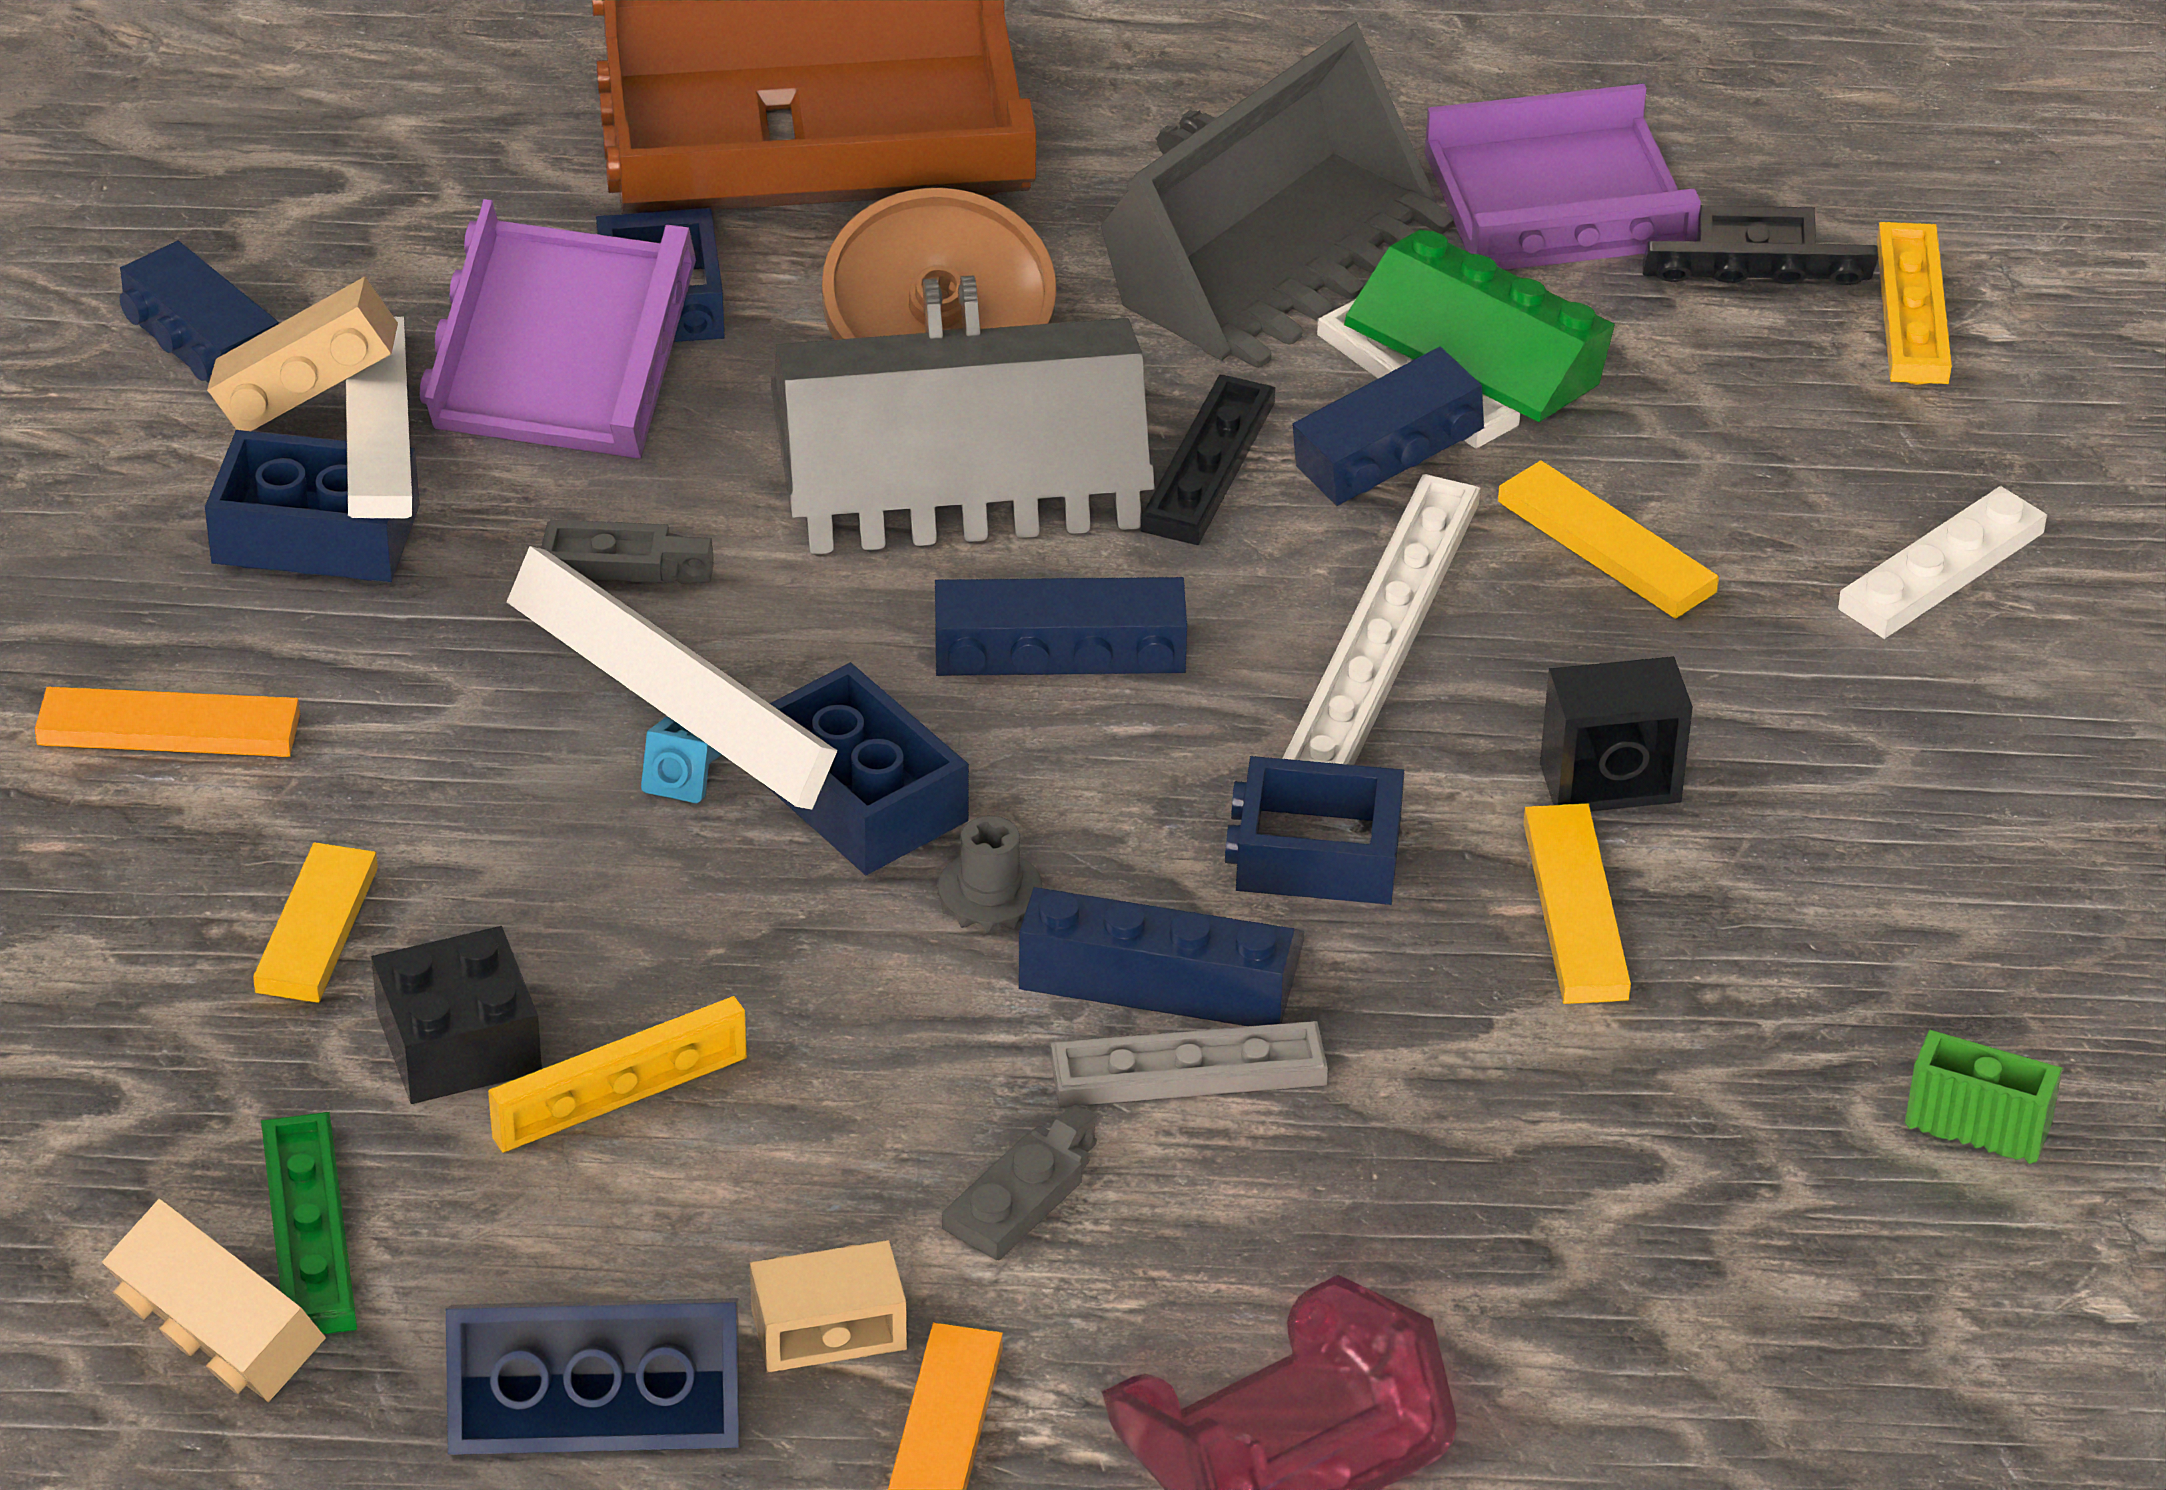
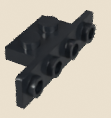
[1643,205,1878,285]

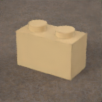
[750,1240,907,1373]

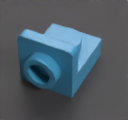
[641,716,722,803]

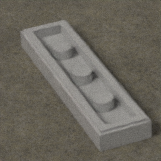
[1050,1021,1328,1107]

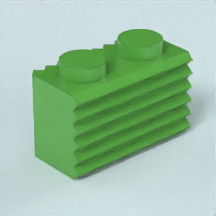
[1905,1029,2063,1164]

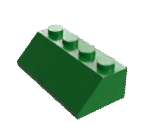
[1344,229,1615,422]

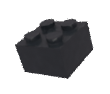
[1540,656,1693,812]
[371,926,542,1104]

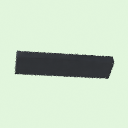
[1141,374,1276,545]

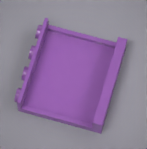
[1425,84,1701,270]
[420,199,696,459]

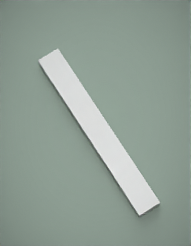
[346,317,412,518]
[1282,474,1480,765]
[507,546,837,810]

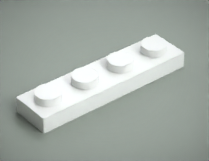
[1838,486,2047,639]

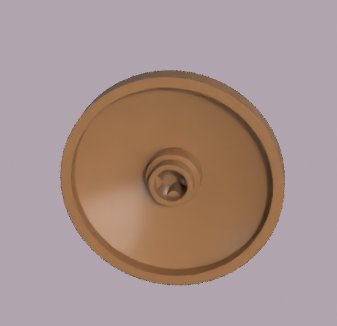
[822,188,1056,340]

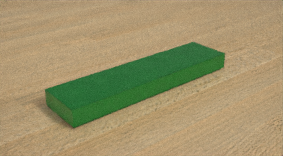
[261,1112,357,1334]

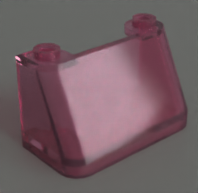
[1102,1275,1457,1490]

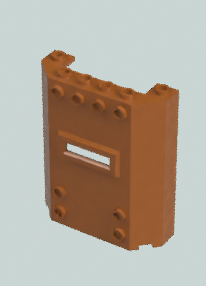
[592,0,1036,214]

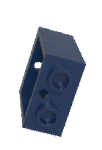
[596,208,725,342]
[1225,756,1405,905]

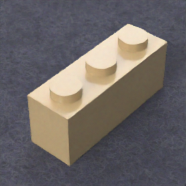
[207,276,398,431]
[102,1198,326,1403]

